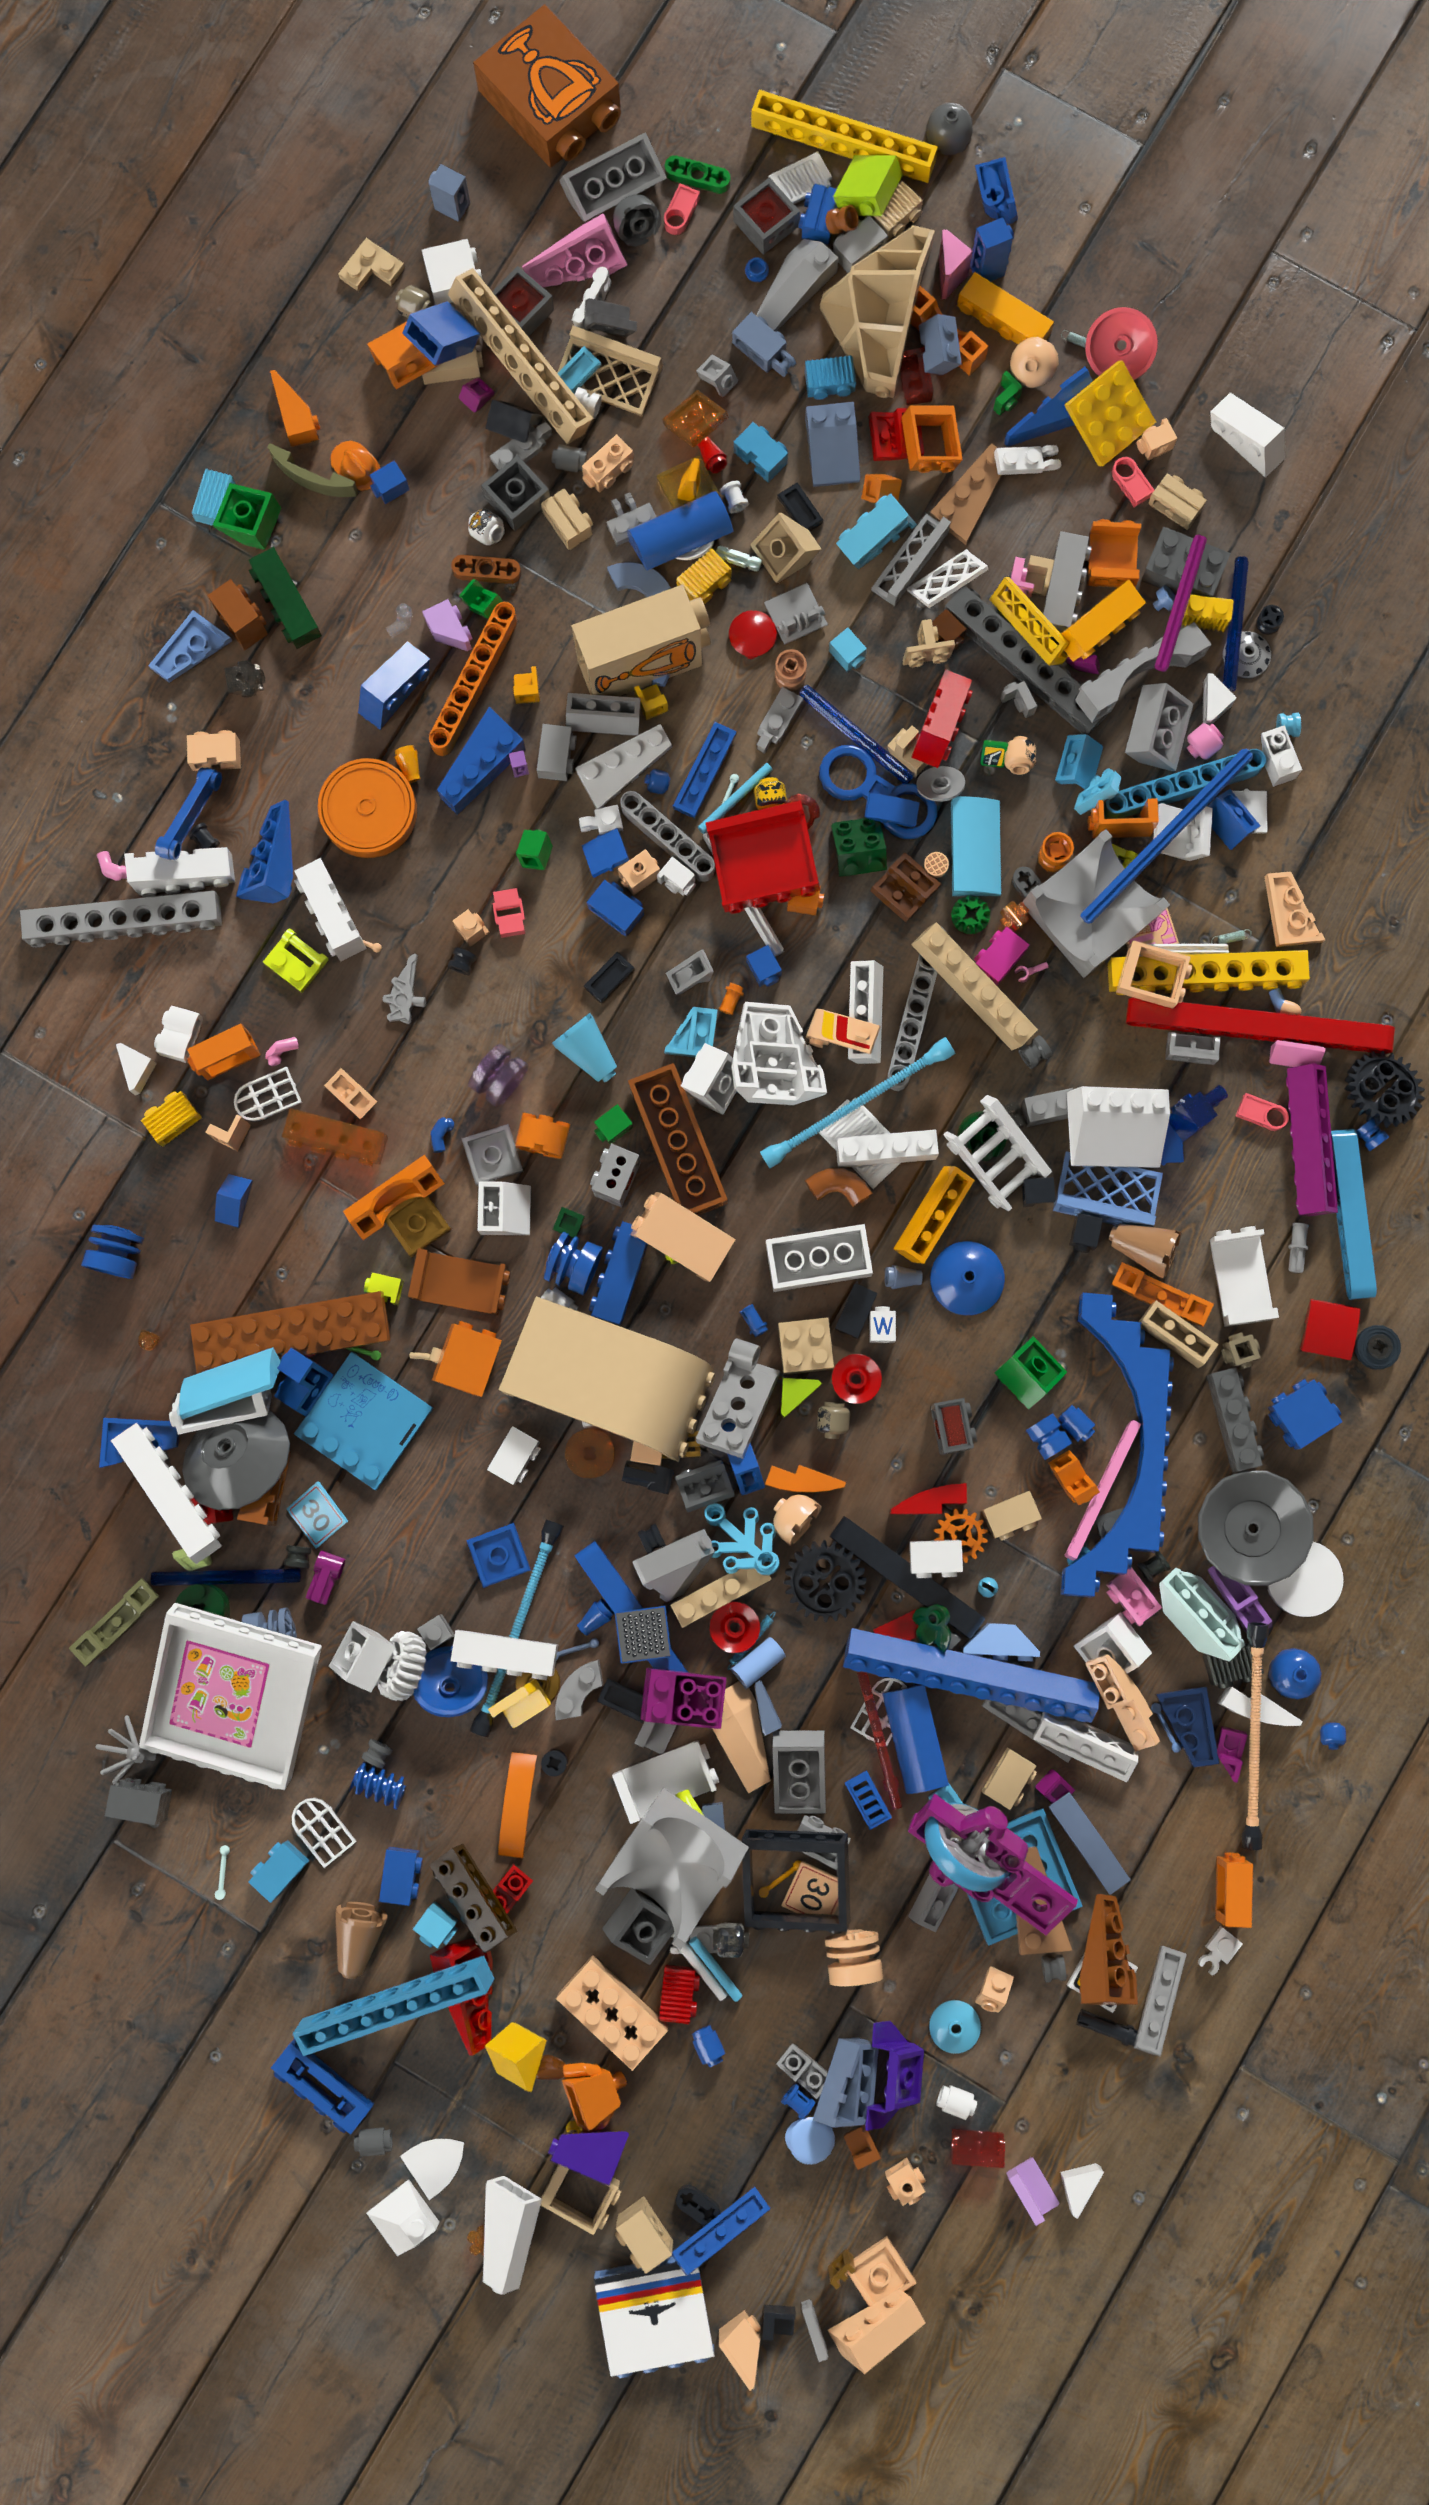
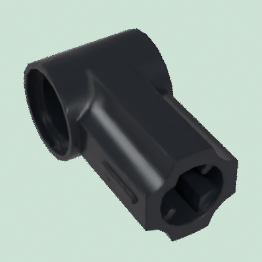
[622,1460,675,1495]

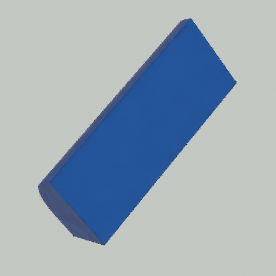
[882,1684,949,1794]

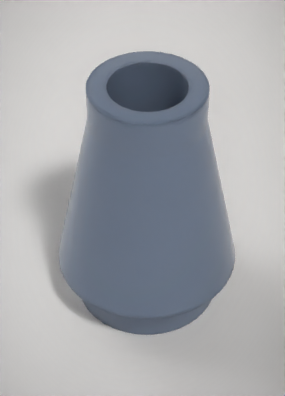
[884,1265,922,1289]

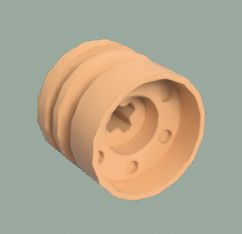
[825,1930,883,1986]

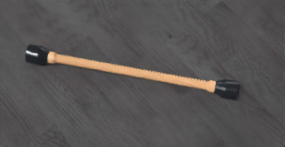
[1241,1622,1269,1850]

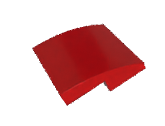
[868,408,925,461]
[1300,1299,1360,1360]

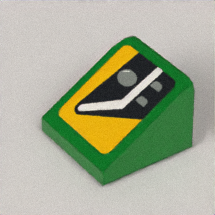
[980,740,1008,768]

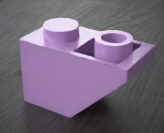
[422,599,473,651]

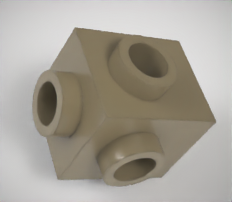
[1221,1333,1261,1370]

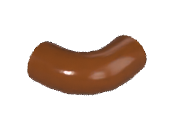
[804,1168,873,1207]

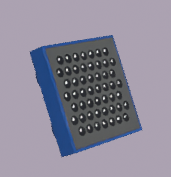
[615,1606,672,1664]

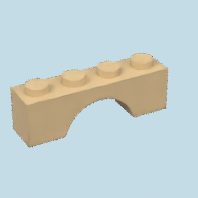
[670,1564,772,1628]

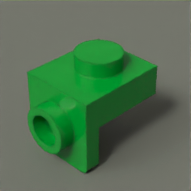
[993,371,1023,416]
[459,579,503,619]

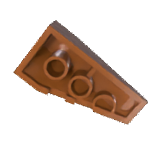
[1080,1894,1138,2005]

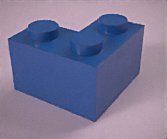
[274,1348,334,1417]

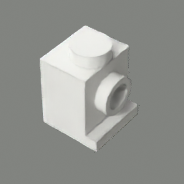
[657,857,696,896]

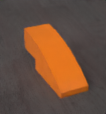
[765,1465,846,1493]

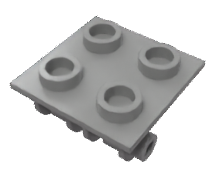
[764,583,828,645]

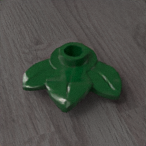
[912,1604,951,1652]

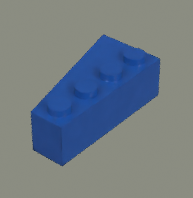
[437,707,526,815]

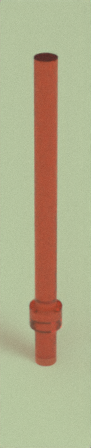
[857,1671,902,1810]

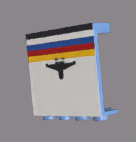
[594,2257,714,2378]

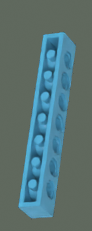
[293,1956,494,2056]

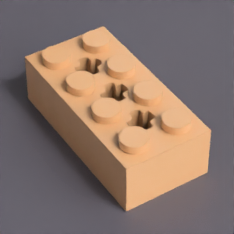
[556,1955,668,2071]

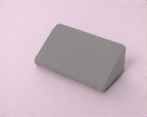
[908,1874,959,1932]

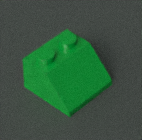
[213,483,282,550]
[994,1336,1067,1409]

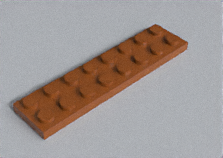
[190,1291,390,1374]

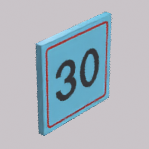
[287,1481,348,1548]

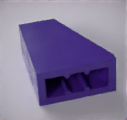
[548,2131,629,2186]

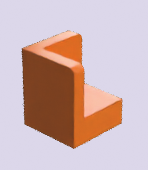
[861,474,902,504]

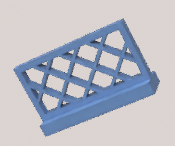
[1053,1151,1163,1227]

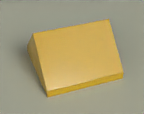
[485,2022,547,2092]

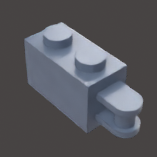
[732,312,796,377]

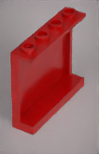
[705,800,821,914]

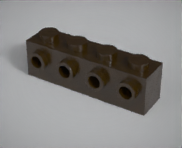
[430,1844,518,1953]

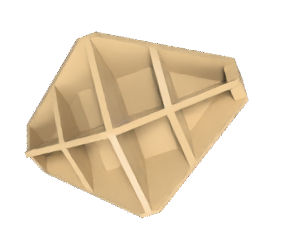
[820,225,935,398]

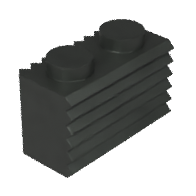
[1203,1643,1264,1689]

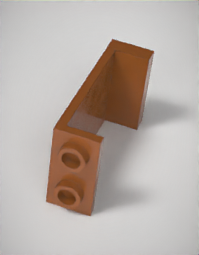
[408,1248,511,1315]

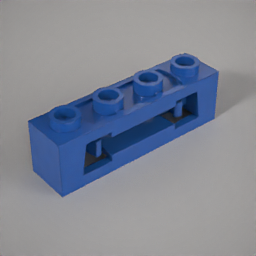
[271,2038,374,2135]

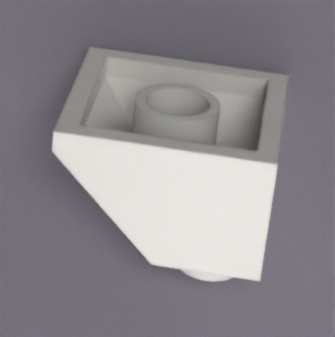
[367,2179,439,2256]

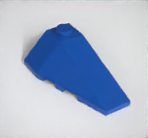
[1004,367,1093,447]
[236,800,293,903]

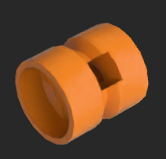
[1038,832,1074,872]

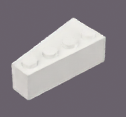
[294,858,367,962]

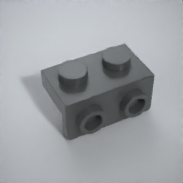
[675,1460,735,1513]

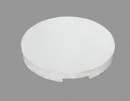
[1268,1542,1343,1617]

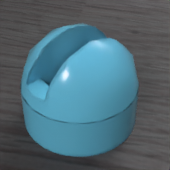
[977,1577,998,1598]

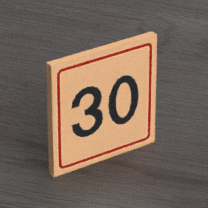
[781,1861,838,1915]

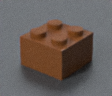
[207,579,268,651]

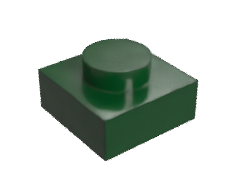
[553,1207,585,1238]

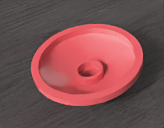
[1085,307,1158,380]

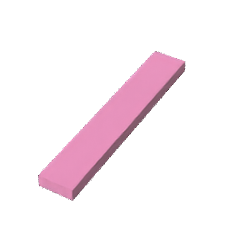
[1065,1420,1141,1561]

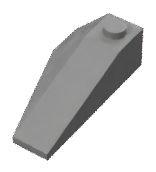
[756,239,838,332]

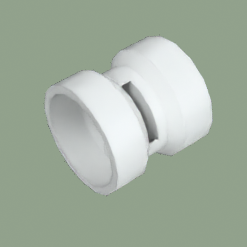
[574,387,602,419]

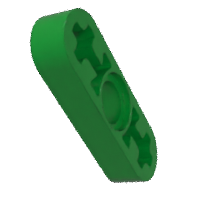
[665,155,731,194]

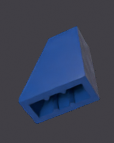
[722,1422,765,1496]

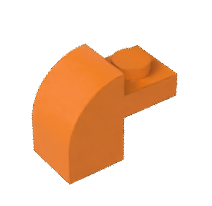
[1048,1450,1100,1505]

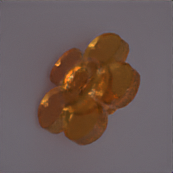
[467,2225,485,2257]

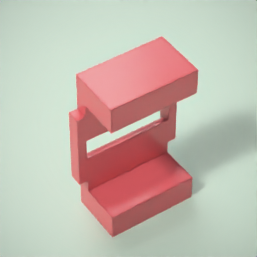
[492,888,525,938]

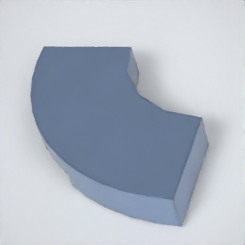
[607,562,671,597]

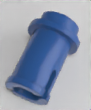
[739,1304,768,1338]

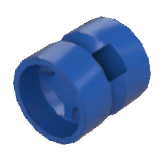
[1026,1413,1072,1460]

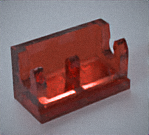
[900,346,934,406]
[950,2129,1005,2168]

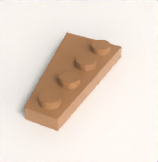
[930,443,1002,545]
[1016,1846,1072,1955]

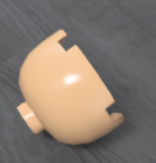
[1010,337,1059,388]
[774,1495,822,1545]

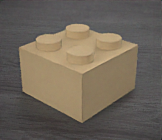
[778,1318,834,1375]
[615,2196,673,2273]

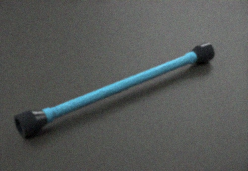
[470,1519,564,1738]

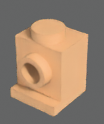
[1137,418,1177,460]
[453,909,490,947]

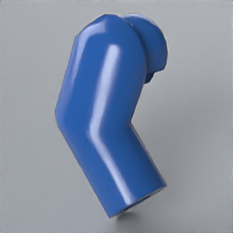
[430,1117,454,1153]

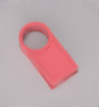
[664,184,700,235]
[1112,457,1155,508]
[1236,1093,1289,1131]

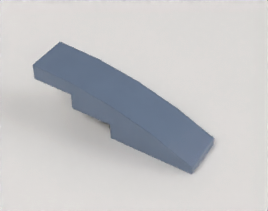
[1049,1792,1130,1895]

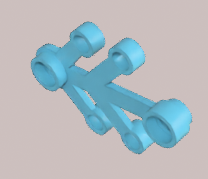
[704,1503,780,1575]

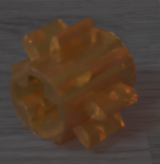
[1000,901,1030,931]

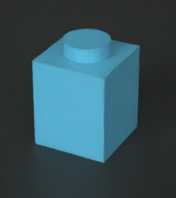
[829,628,867,672]

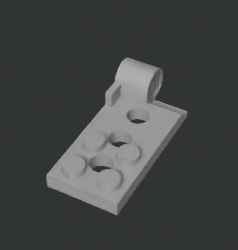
[696,1338,780,1459]

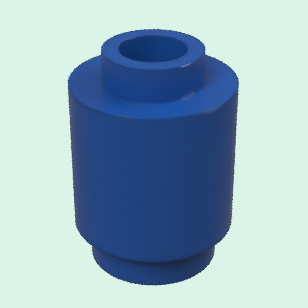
[1058,1405,1095,1442]
[692,2025,726,2067]

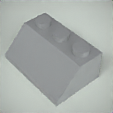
[1125,683,1193,771]

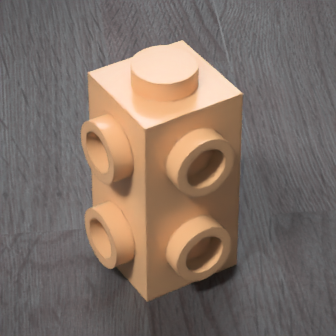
[582,435,634,493]

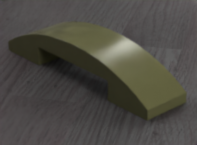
[268,443,358,497]
[69,1578,159,1667]

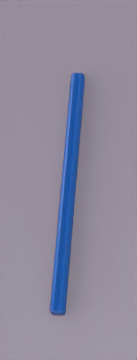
[1080,749,1253,924]

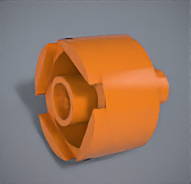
[515,1113,571,1159]

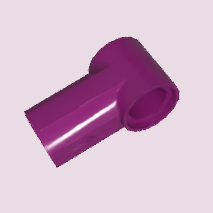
[306,1551,346,1605]

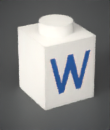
[869,1306,896,1343]

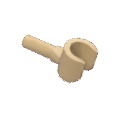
[410,1347,442,1363]

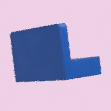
[1207,789,1261,850]

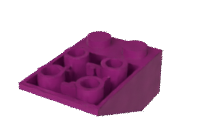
[641,1668,727,1729]

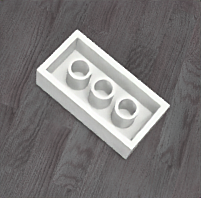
[765,1224,873,1292]

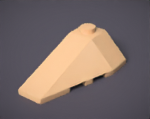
[712,1681,770,1793]

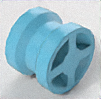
[1276,713,1301,737]

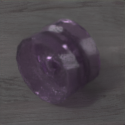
[468,1043,529,1108]

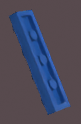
[673,722,737,819]
[672,2187,770,2277]

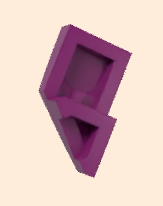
[1056,643,1100,674]
[1216,1726,1247,1782]

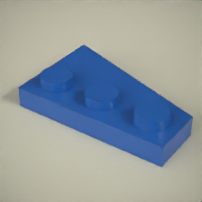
[99,1418,179,1468]

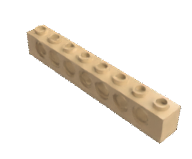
[448,268,593,444]

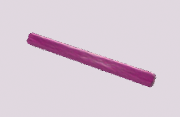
[1154,535,1207,672]

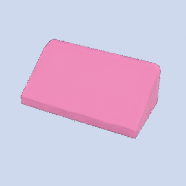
[1269,1040,1325,1067]

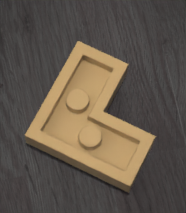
[338,238,405,291]

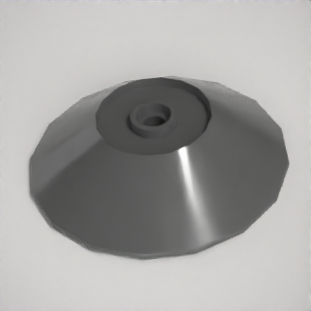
[182,1411,290,1510]
[1198,1470,1314,1586]

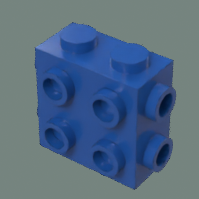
[1268,1379,1343,1450]

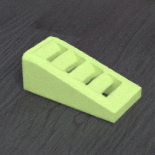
[172,1549,212,1571]

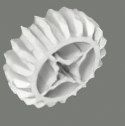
[378,1631,427,1701]

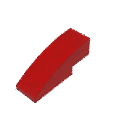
[890,1483,967,1514]

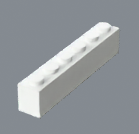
[111,1423,221,1564]

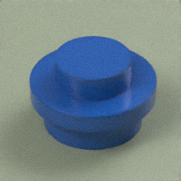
[745,257,769,282]

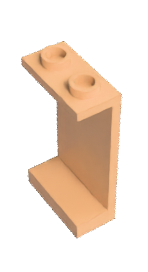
[630,1192,736,1282]

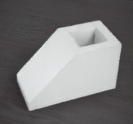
[1261,725,1302,787]

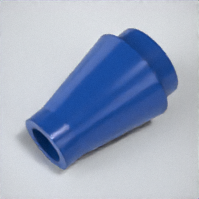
[577,1599,615,1636]

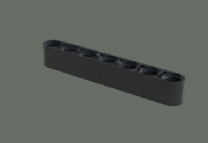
[829,1516,986,1639]

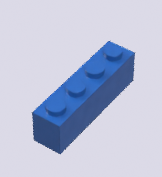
[589,1221,648,1327]

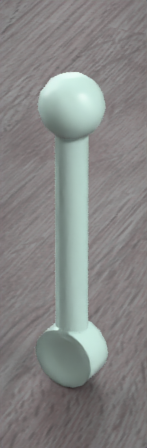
[721,774,739,819]
[215,1845,230,1900]

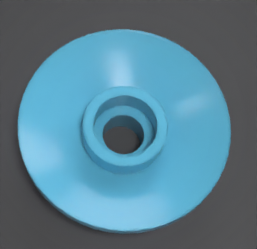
[929,2000,981,2054]

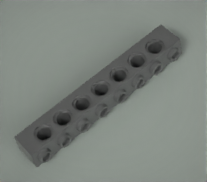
[944,585,1107,736]

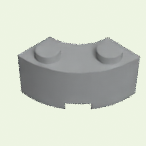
[555,1660,604,1720]

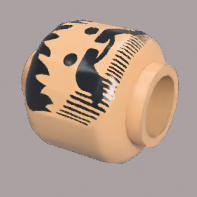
[1004,736,1036,775]

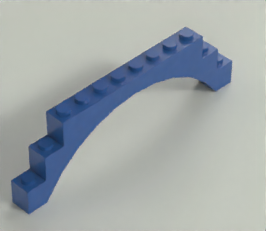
[1061,1293,1174,1598]

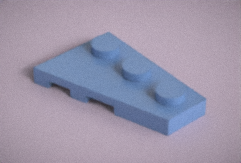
[148,610,232,683]

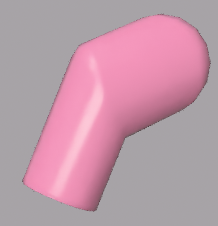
[266,1037,298,1066]

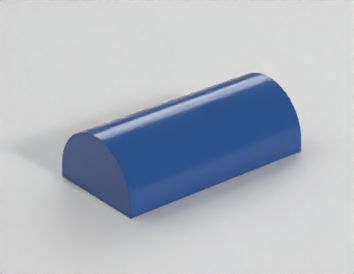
[627,491,734,570]

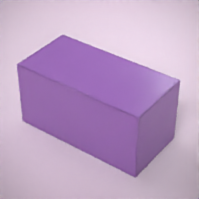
[509,750,529,777]

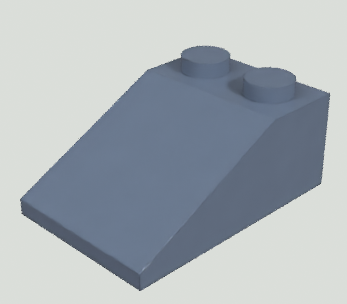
[805,402,860,487]

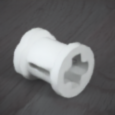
[720,481,749,513]

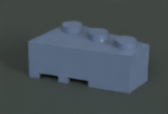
[813,2037,879,2127]

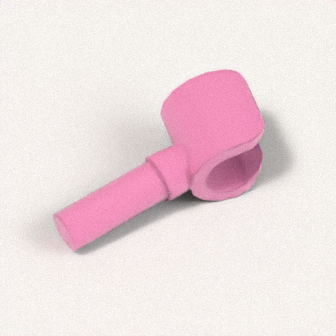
[1015,962,1048,983]

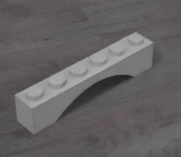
[1075,622,1211,723]

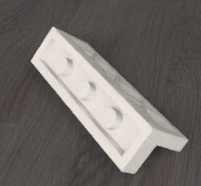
[1033,1712,1139,1782]

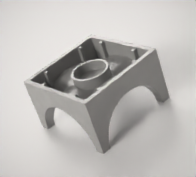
[1021,829,1170,978]
[595,1788,749,1950]

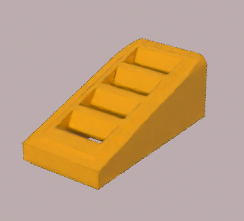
[677,458,701,502]

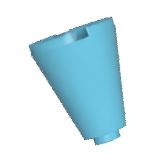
[552,1013,617,1082]

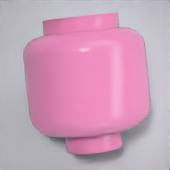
[1187,723,1224,760]

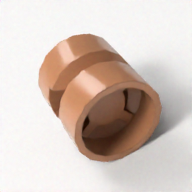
[775,649,807,691]

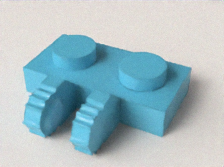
[1074,768,1122,815]

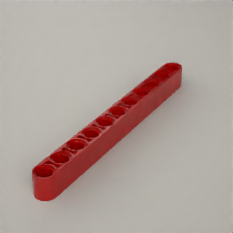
[1126,998,1395,1054]

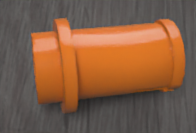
[718,983,744,1016]

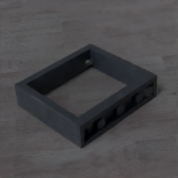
[741,1829,851,1934]

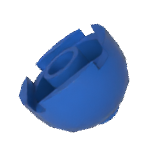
[1268,1648,1322,1700]

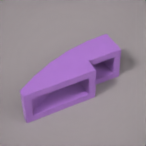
[1208,1566,1273,1634]

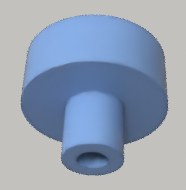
[1153,585,1176,611]

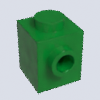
[516,830,553,870]
[594,1104,633,1145]

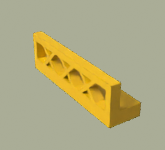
[989,577,1069,666]

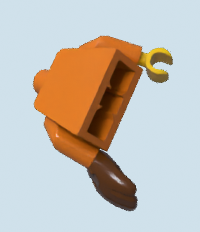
[536,2055,627,2134]

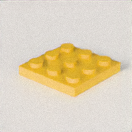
[1064,361,1156,466]

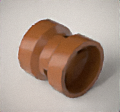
[826,205,859,234]

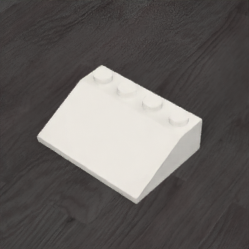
[1067,1086,1170,1168]

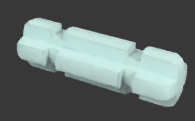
[716,546,762,571]

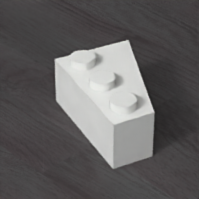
[1210,393,1285,478]

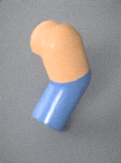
[1269,988,1301,1015]

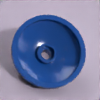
[930,1241,1005,1316]
[413,1646,488,1717]

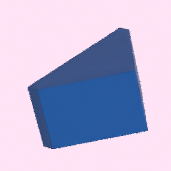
[215,1174,253,1228]

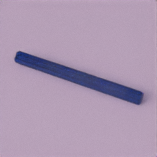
[1223,556,1249,692]
[799,685,914,784]
[150,1569,301,1586]

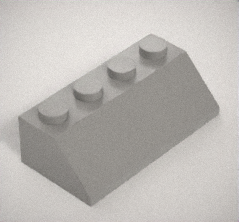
[559,132,667,222]

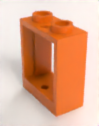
[902,405,963,473]
[187,1023,261,1080]
[1215,1852,1253,1928]

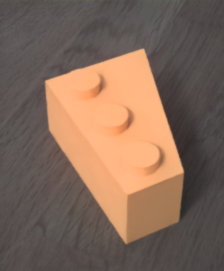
[828,2290,925,2374]

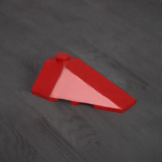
[430,1938,493,2056]

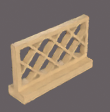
[557,325,663,416]

